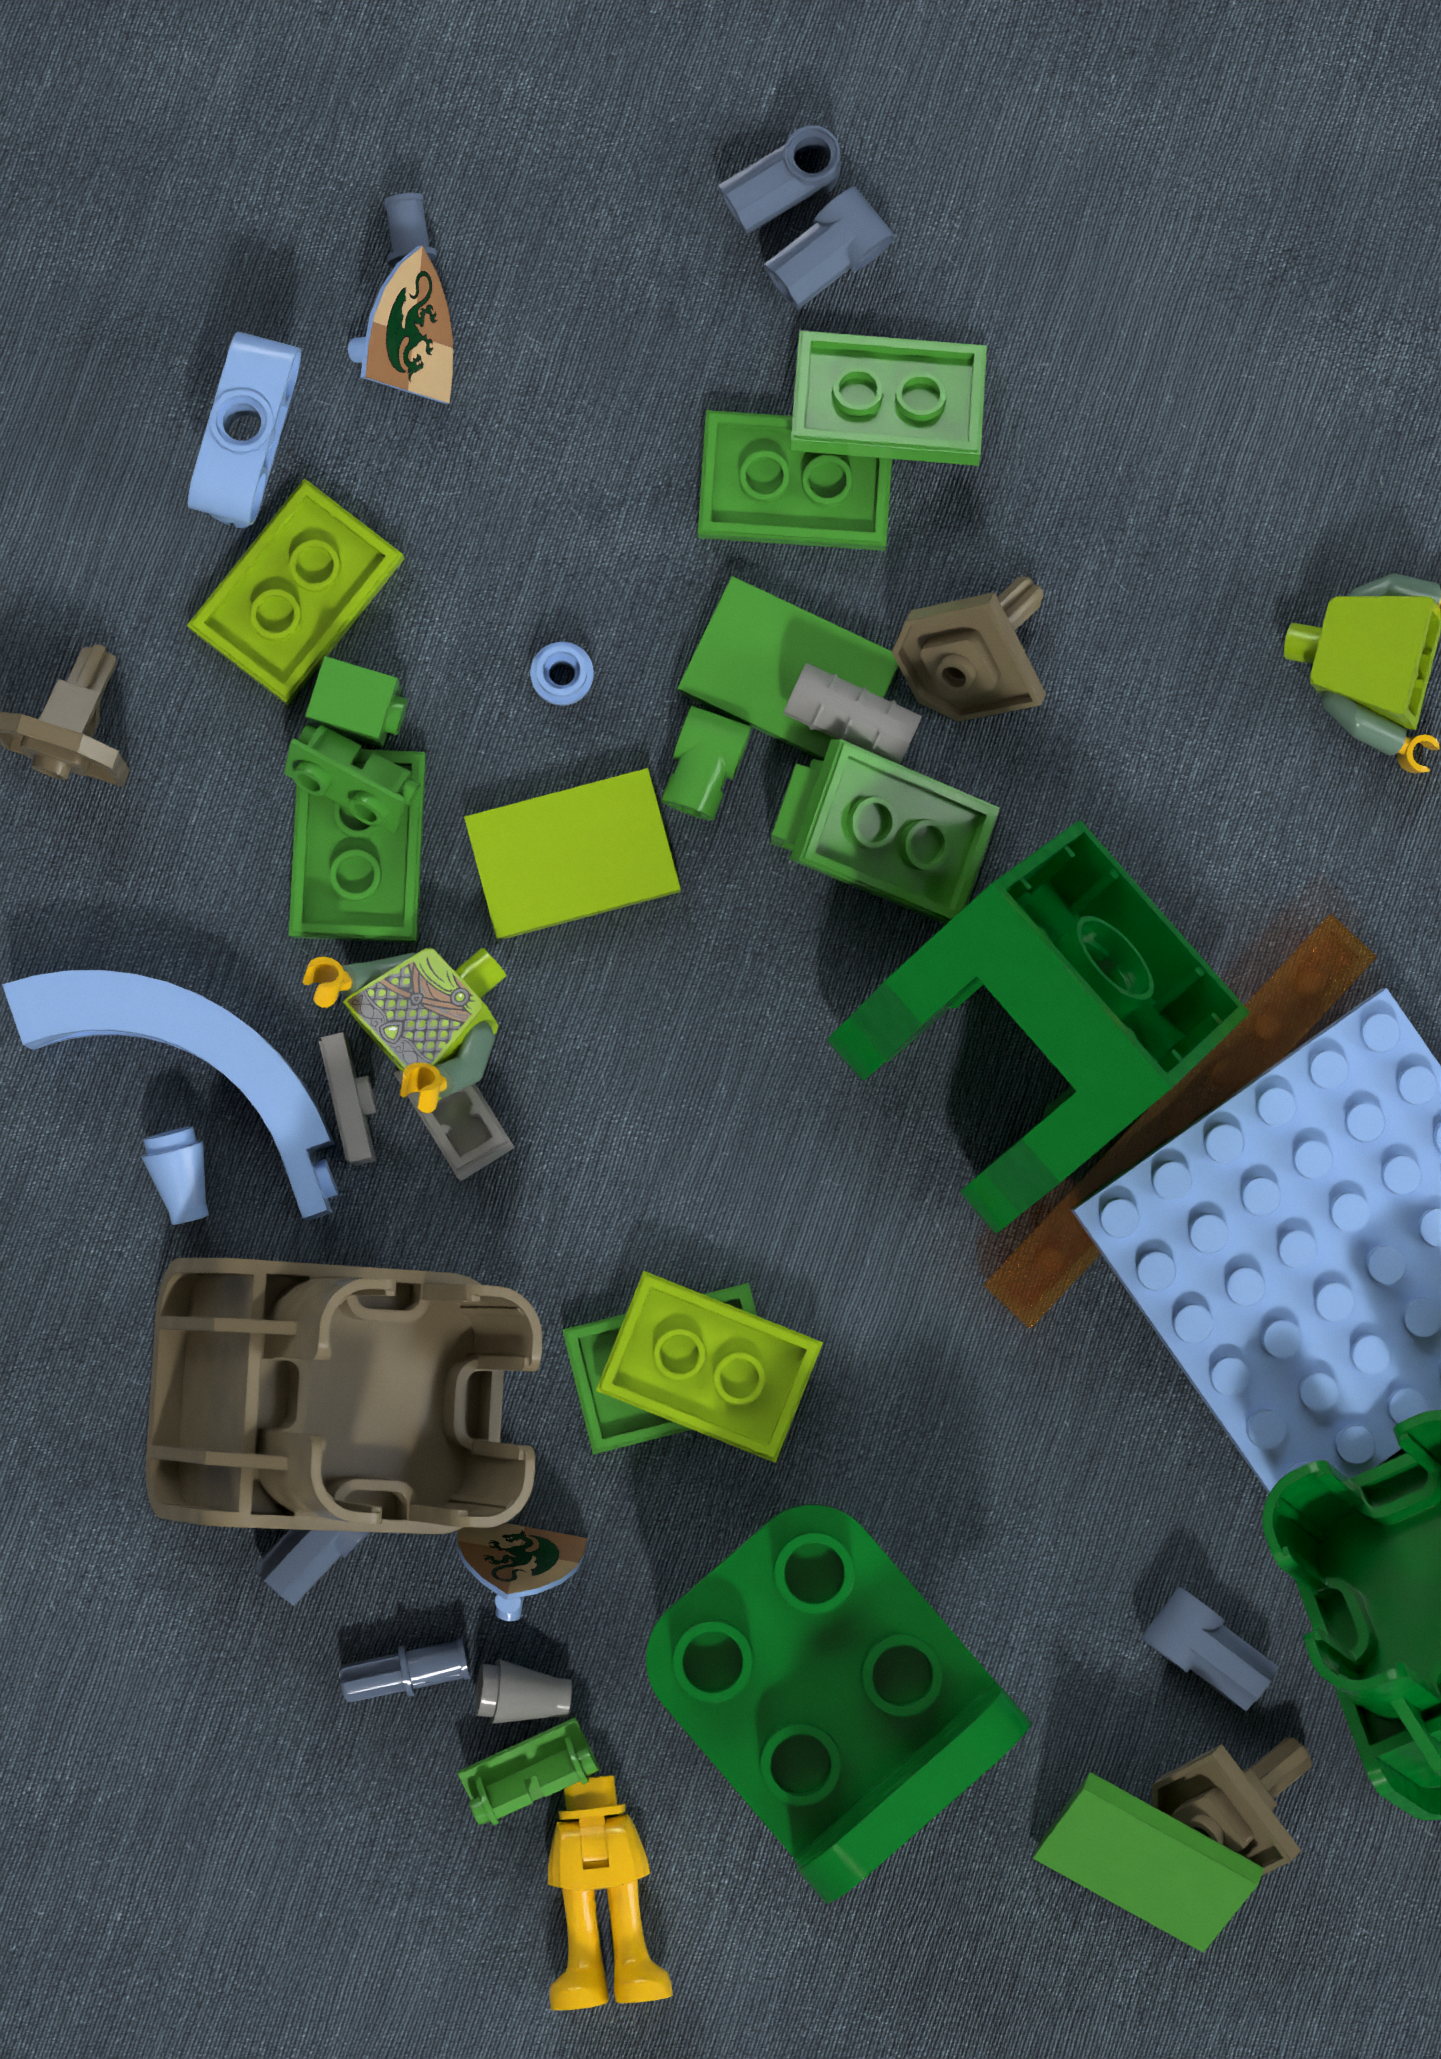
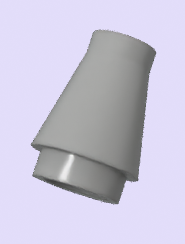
[475,1659,572,1724]

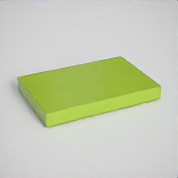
[187,478,405,706]
[464,768,681,941]
[596,1271,823,1463]

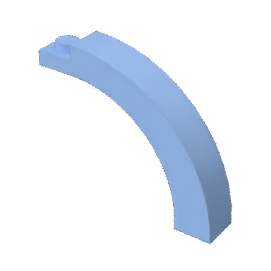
[2,970,338,1221]

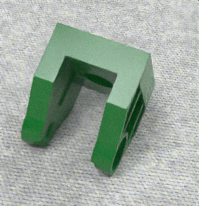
[826,819,1250,1235]

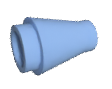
[141,1126,209,1225]

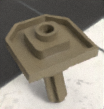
[892,576,1046,722]
[0,644,130,788]
[1152,1737,1312,1876]

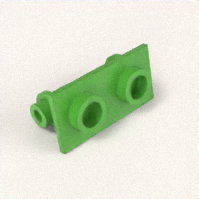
[284,724,420,833]
[457,1717,601,1826]

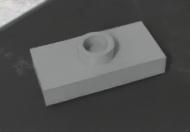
[319,1032,377,1166]
[394,1070,515,1182]

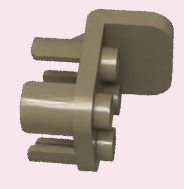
[146,1258,542,1534]

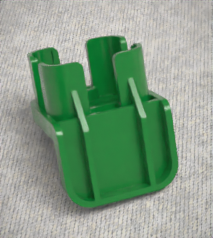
[1262,1410,1441,1821]
[646,1504,1032,1904]

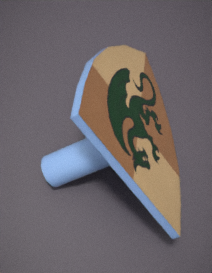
[348,245,453,404]
[457,1523,588,1621]

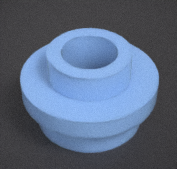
[530,642,594,706]

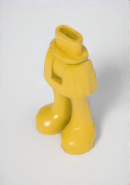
[548,1775,673,2010]

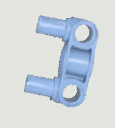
[188,331,301,528]

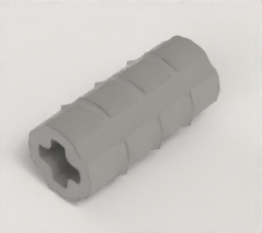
[783,663,922,764]

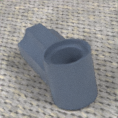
[718,125,841,235]
[764,186,896,310]
[253,1529,370,1606]
[1141,1586,1278,1711]

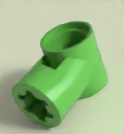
[661,705,752,821]

